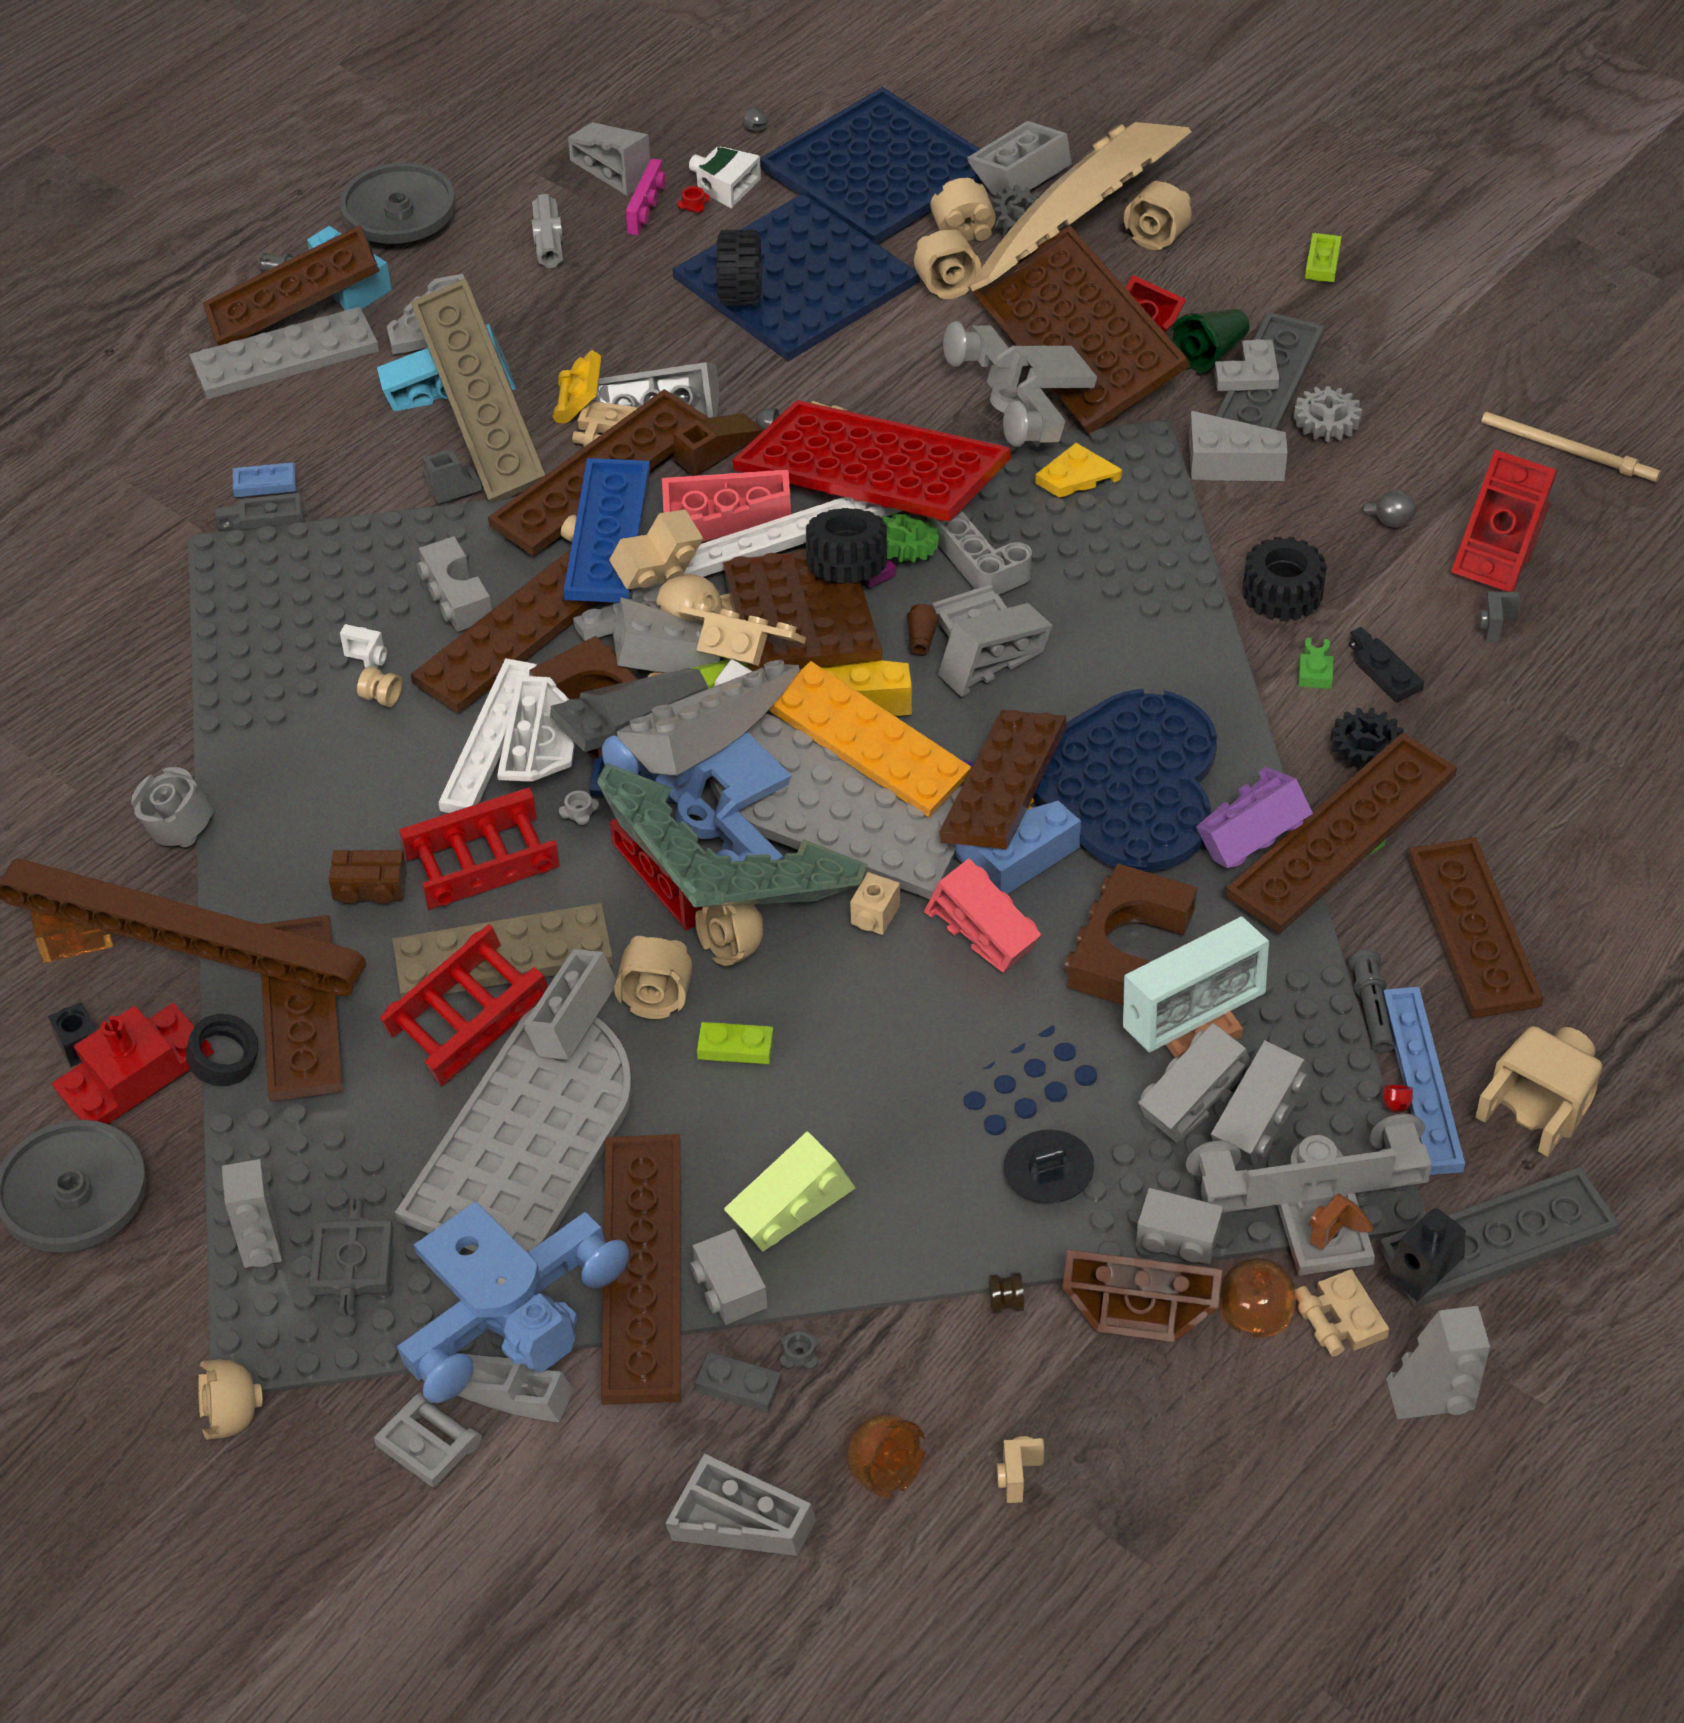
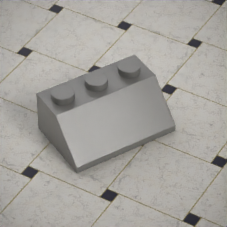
[967,121,1072,196]

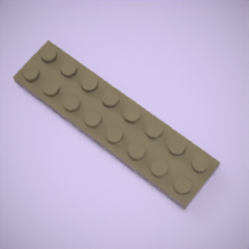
[411,278,546,503]

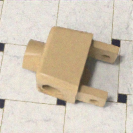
[1475,1026,1602,1157]

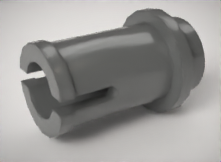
[258,253,294,272]

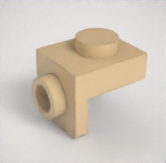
[997,1436,1044,1503]

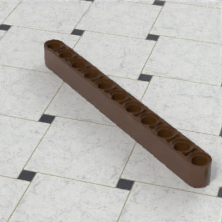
[0,859,367,996]

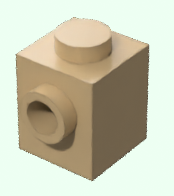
[850,872,900,935]

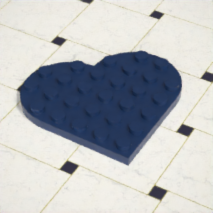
[1033,689,1217,871]

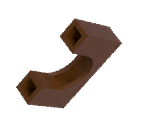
[529,636,637,761]
[1064,863,1198,1005]

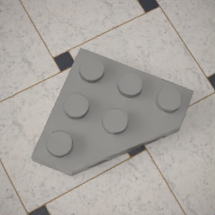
[386,274,464,354]

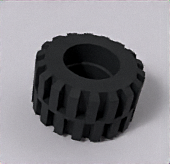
[717,230,762,306]
[806,508,887,583]
[1242,537,1327,621]

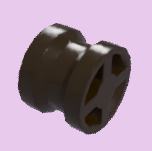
[989,1272,1024,1314]

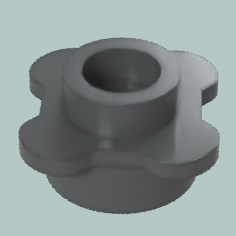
[780,1331,819,1370]

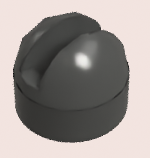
[744,107,768,132]
[756,408,780,430]

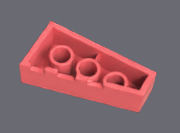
[662,470,791,542]

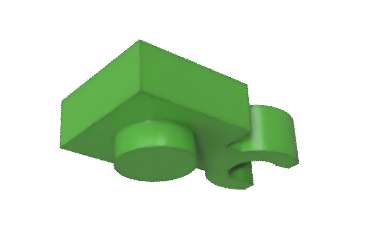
[1298,638,1334,689]

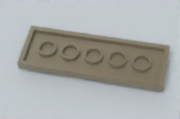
[392,903,613,998]

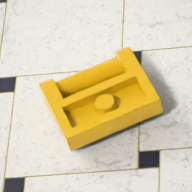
[553,350,601,423]

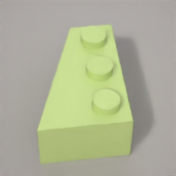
[724,1131,856,1252]

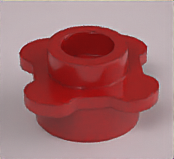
[677,186,710,212]

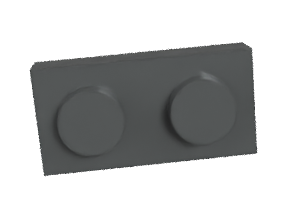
[694,1351,782,1413]

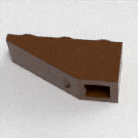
[673,413,764,476]

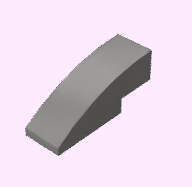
[456,1353,574,1422]

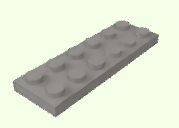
[189,307,379,399]

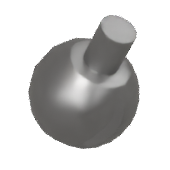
[1364,489,1416,528]

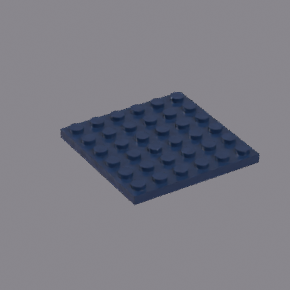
[760,87,981,243]
[673,193,920,362]

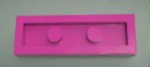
[625,158,667,235]

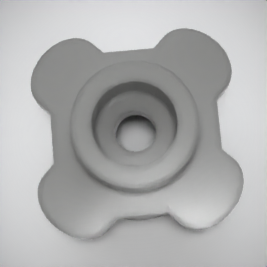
[559,790,599,825]

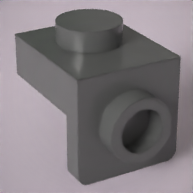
[1479,591,1520,643]

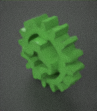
[881,513,939,562]

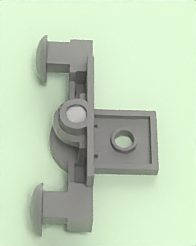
[1186,1114,1432,1276]

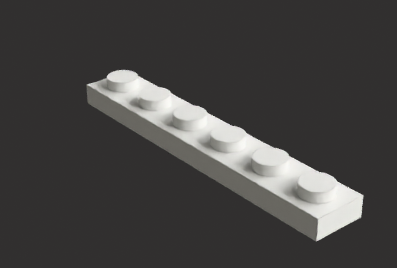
[439,658,537,813]

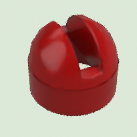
[1383,1085,1413,1112]

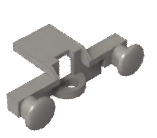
[943,321,1097,447]

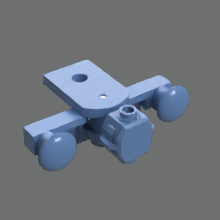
[397,1201,629,1403]

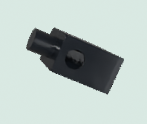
[1387,1208,1466,1302]

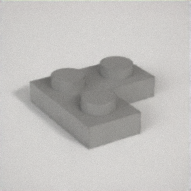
[1214,339,1279,391]

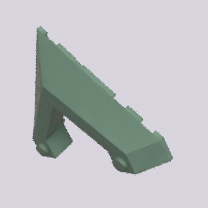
[597,763,868,907]

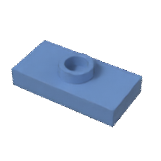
[233,462,296,497]

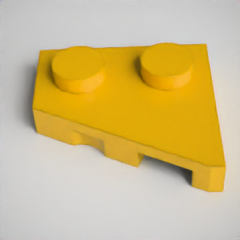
[1035,443,1122,498]

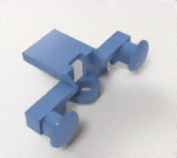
[602,731,792,862]

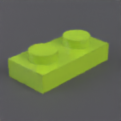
[1305,233,1342,282]
[697,1022,774,1064]

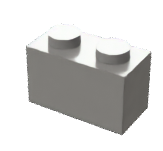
[1136,1188,1224,1264]
[689,1229,767,1325]

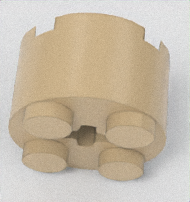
[930,178,996,241]
[1124,181,1191,251]
[914,229,981,299]
[614,936,693,1019]

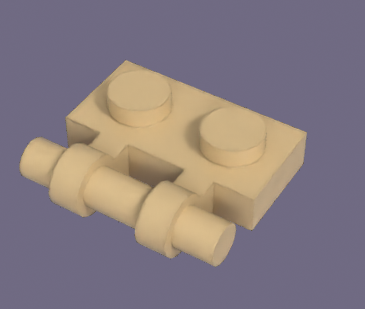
[572,401,638,447]
[1294,1269,1390,1357]

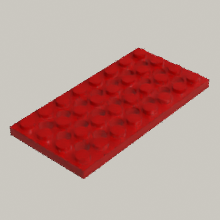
[732,400,1011,522]

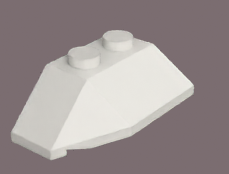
[497,676,576,781]

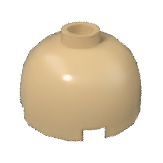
[656,574,722,623]
[695,904,763,966]
[198,1359,262,1440]

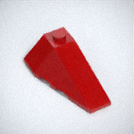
[1125,275,1186,333]

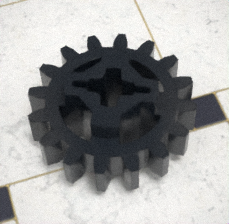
[1330,708,1404,770]

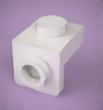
[340,624,387,668]

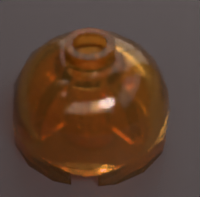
[1219,1258,1297,1338]
[847,1413,925,1498]

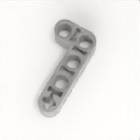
[927,510,1032,595]

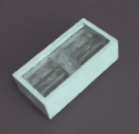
[1123,916,1269,1053]

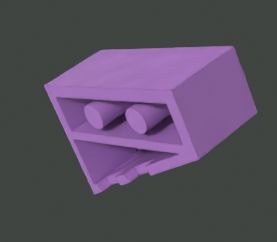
[1196,766,1313,868]

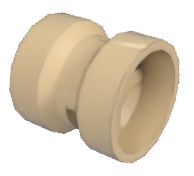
[357,666,403,707]

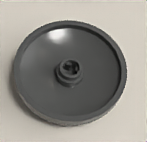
[340,162,456,244]
[0,1120,147,1252]

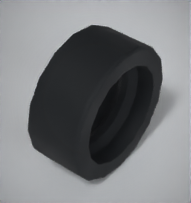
[186,1014,258,1086]

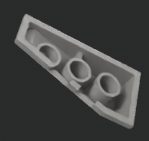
[593,362,720,418]

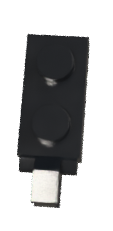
[1348,627,1424,703]

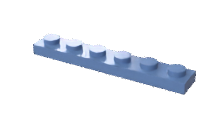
[1383,987,1465,1175]

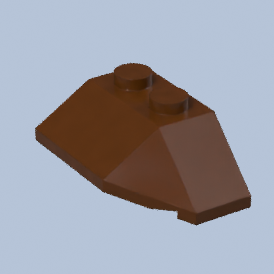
[1063,1250,1222,1342]

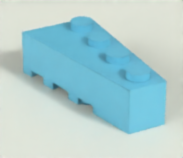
[377,324,516,411]

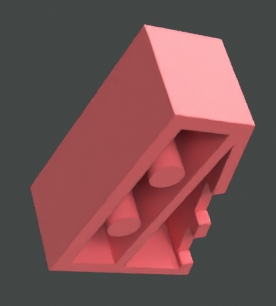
[924,858,1042,973]

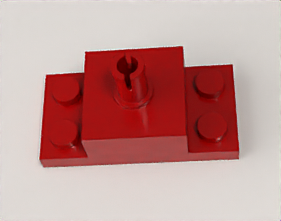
[1451,450,1558,592]
[51,1003,214,1124]

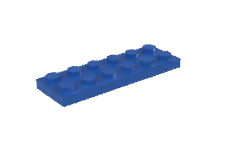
[564,458,650,602]

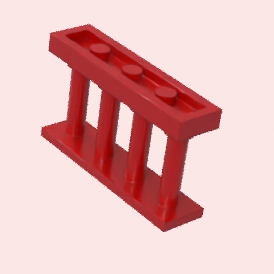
[398,788,560,910]
[379,924,549,1086]

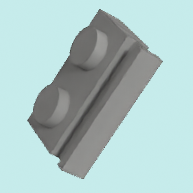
[932,584,1007,637]

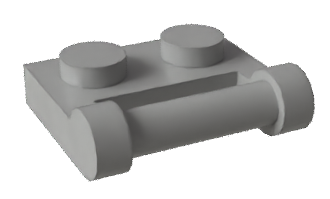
[374,1392,482,1488]

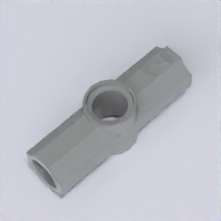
[531,194,563,268]

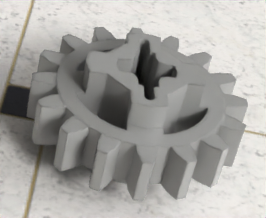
[1294,386,1362,442]

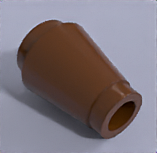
[906,604,939,655]

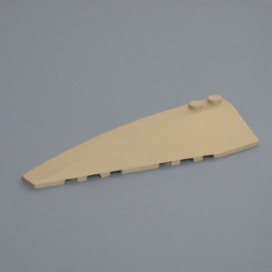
[970,122,1191,291]

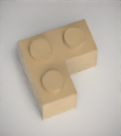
[609,509,703,590]

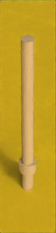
[1481,411,1661,482]

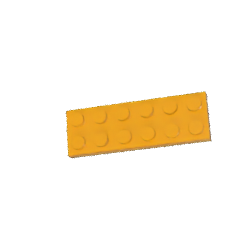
[768,661,972,818]

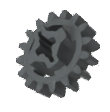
[992,185,1040,236]

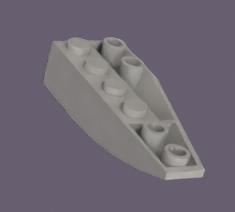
[617,660,800,775]

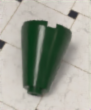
[1170,309,1250,374]

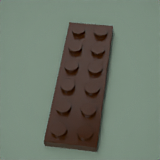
[203,225,380,346]
[939,710,1067,849]
[1408,837,1544,1018]
[261,915,343,1102]

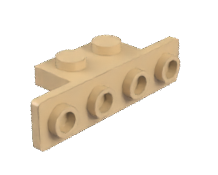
[678,602,806,666]

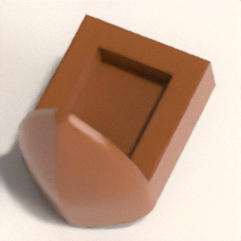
[1309,1193,1374,1251]

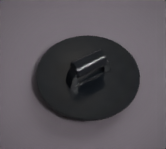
[1004,1130,1094,1203]

